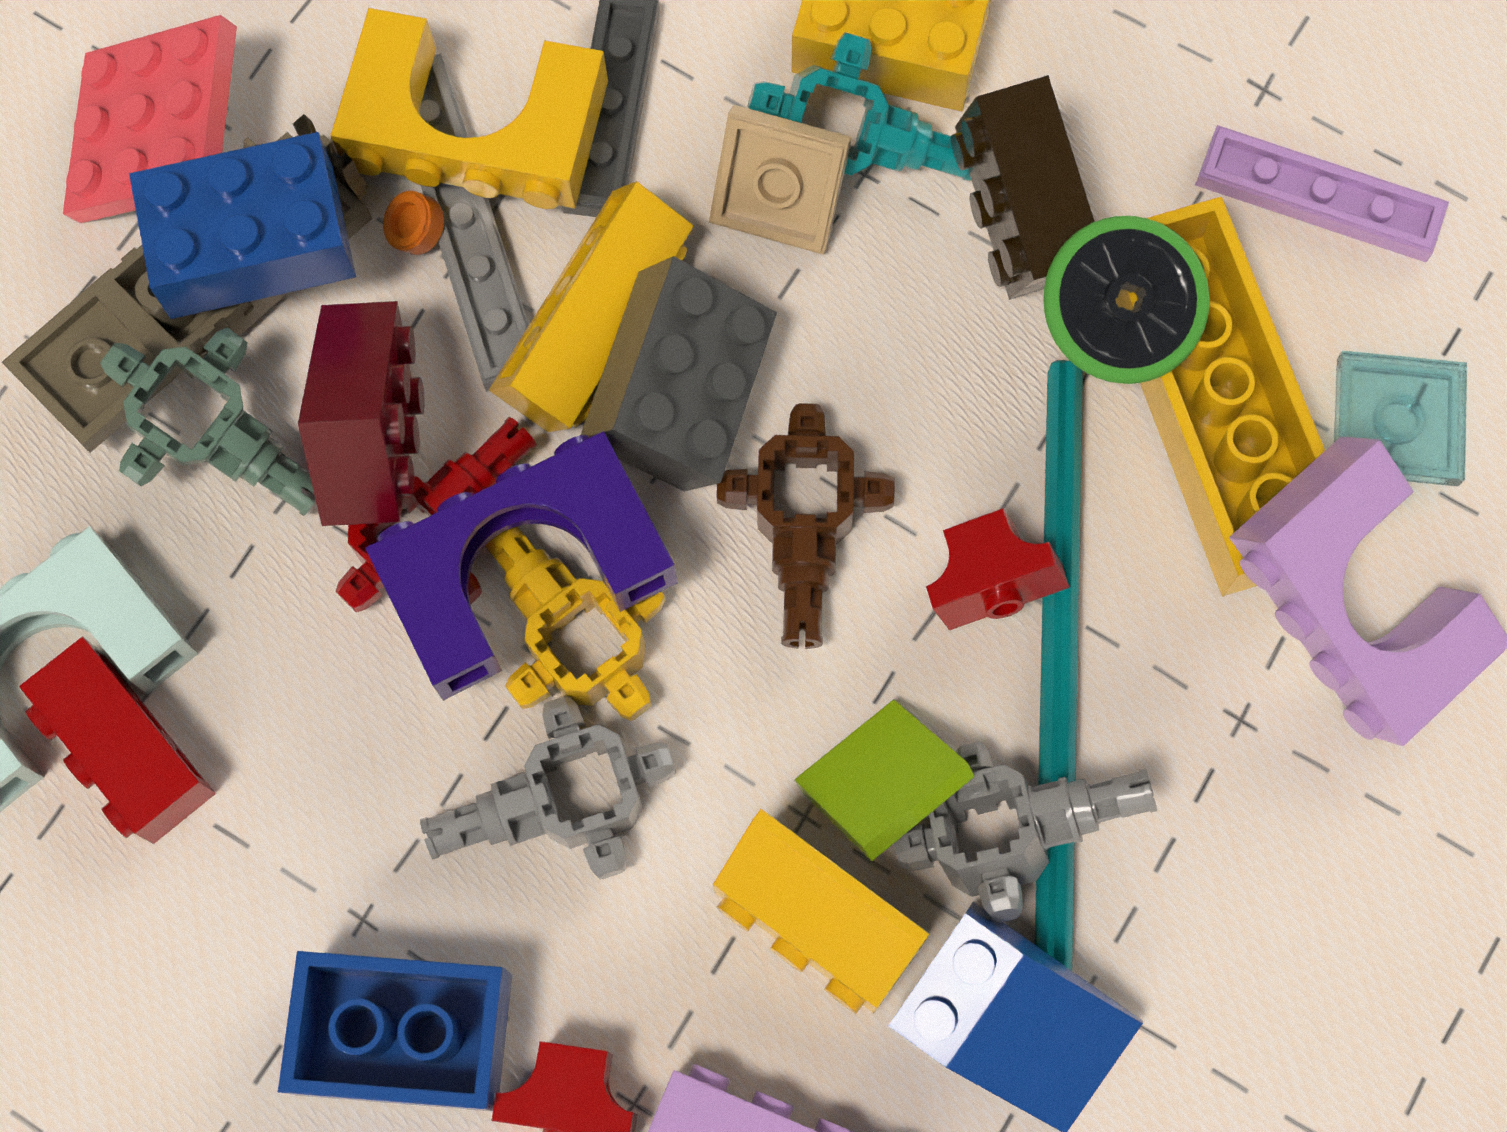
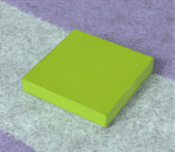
[794,699,975,861]

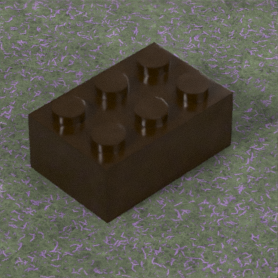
[951,75,1095,300]

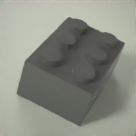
[581,256,777,492]

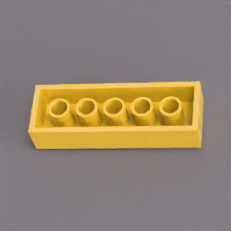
[1115,196,1325,597]

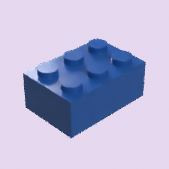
[129,132,356,319]
[278,951,512,1111]

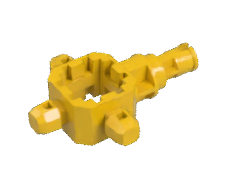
[485,526,665,721]

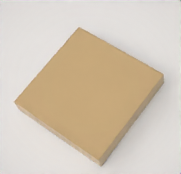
[709,105,852,255]

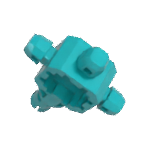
[747,32,971,181]

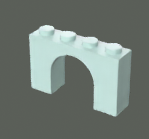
[0,526,198,812]

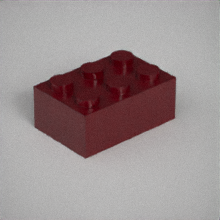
[298,301,425,526]

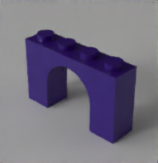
[365,431,678,701]

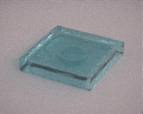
[1334,351,1467,487]

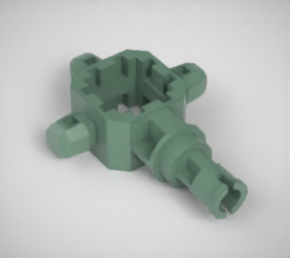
[100,327,315,516]

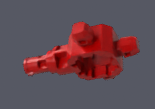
[335,417,537,612]

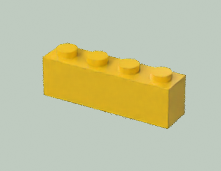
[489,181,694,432]

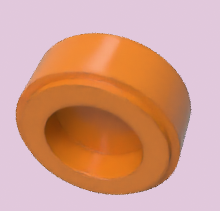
[383,191,444,255]

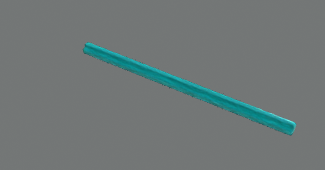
[1035,360,1083,971]

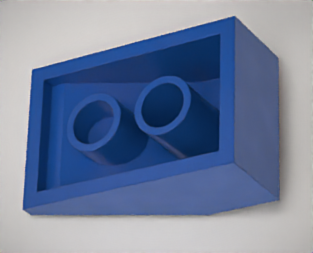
[888,902,1143,1132]

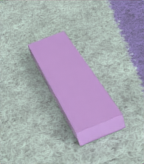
[1195,125,1449,262]

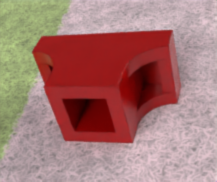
[926,508,1070,631]
[491,1041,638,1132]

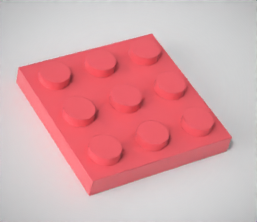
[63,15,237,223]

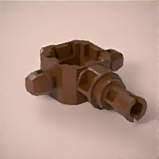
[717,403,895,649]

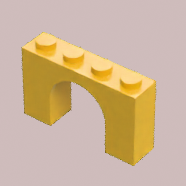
[330,8,608,209]

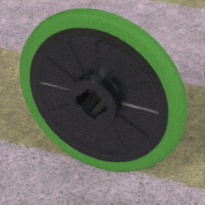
[1043,216,1210,384]

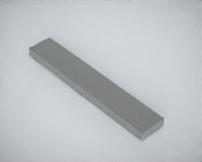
[420,53,529,392]

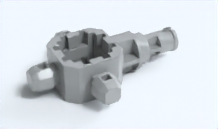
[420,696,676,880]
[894,742,1157,923]

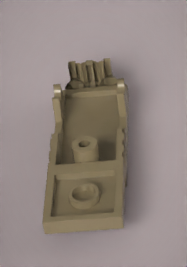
[2,114,372,453]

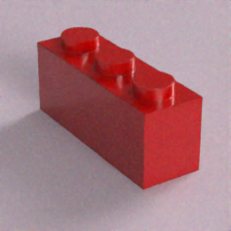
[19,636,216,844]

